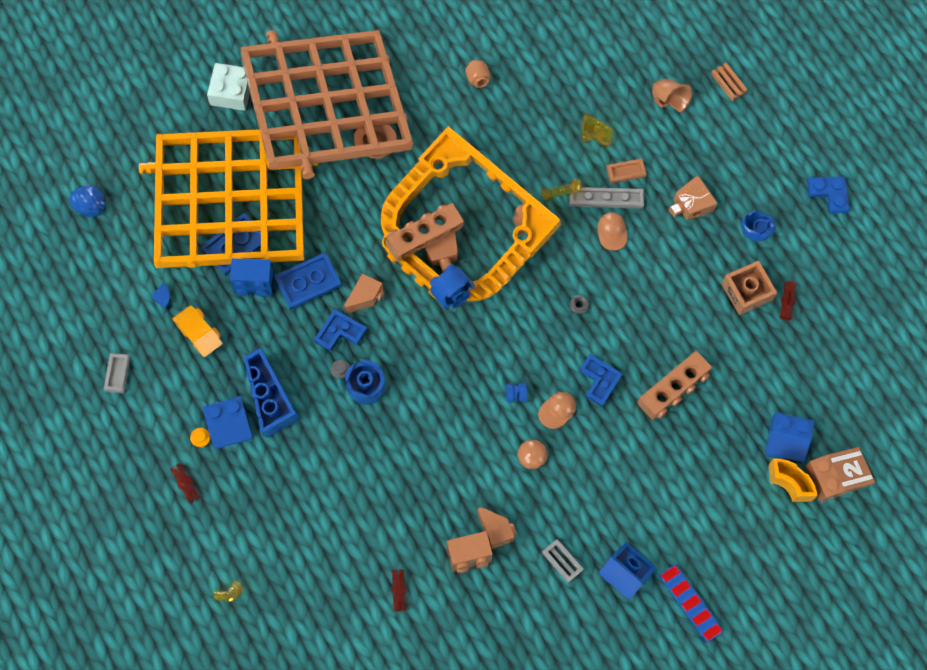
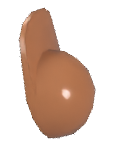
[597,212,627,251]
[538,392,576,429]

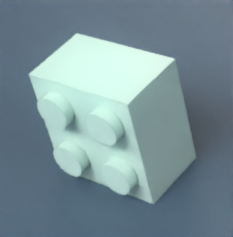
[207,63,250,111]

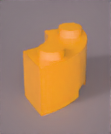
[172,305,223,357]
[769,458,817,502]

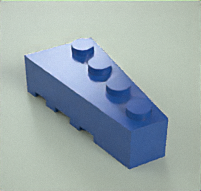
[243,348,300,438]

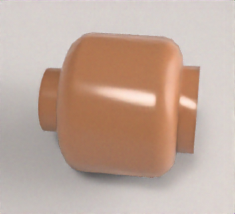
[465,60,491,88]

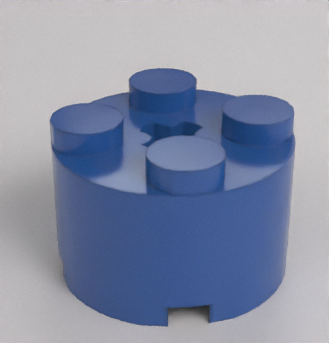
[430,264,475,310]
[345,360,385,404]

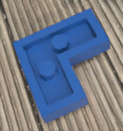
[807,176,849,214]
[314,309,367,352]
[579,354,623,407]

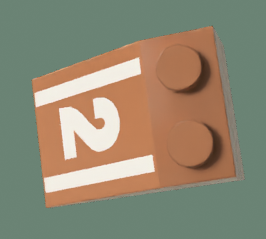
[805,447,875,503]

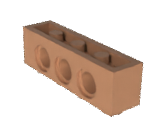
[385,203,464,262]
[637,351,712,420]

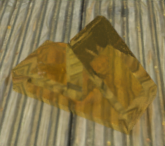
[581,113,613,147]

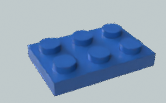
[200,213,269,276]
[274,252,342,310]

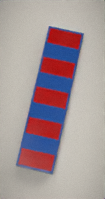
[658,564,723,643]

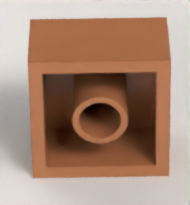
[721,261,777,315]
[446,531,493,573]

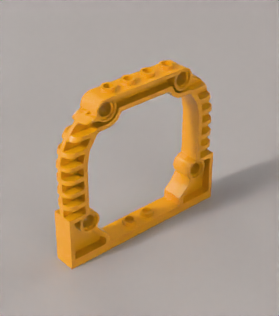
[381,126,561,302]

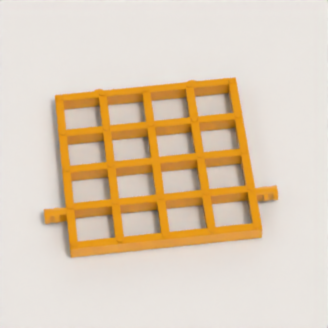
[139,129,318,268]

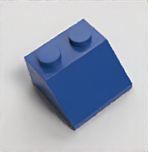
[203,396,253,449]
[765,412,814,464]
[599,542,657,600]

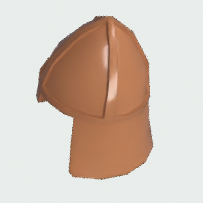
[652,79,692,113]

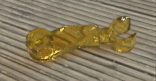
[541,179,582,201]

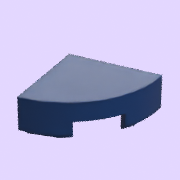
[151,283,170,310]

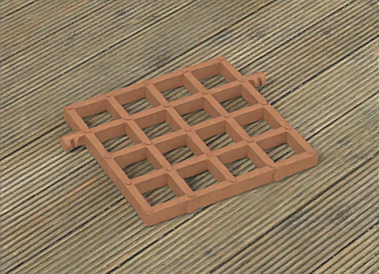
[241,30,413,179]

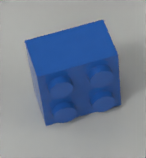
[230,258,274,297]

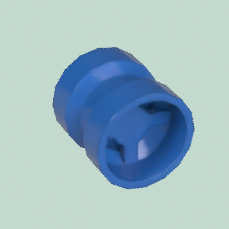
[506,382,527,403]

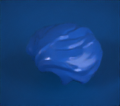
[69,185,106,217]
[741,210,776,241]

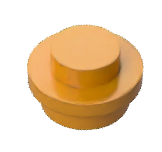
[190,428,210,447]

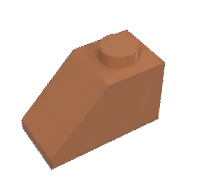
[344,274,384,313]
[477,507,516,550]

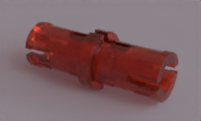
[779,281,797,321]
[170,463,200,504]
[391,569,407,612]

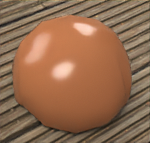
[517,440,548,469]

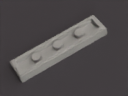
[569,187,644,208]

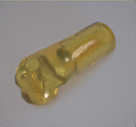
[214,581,243,602]

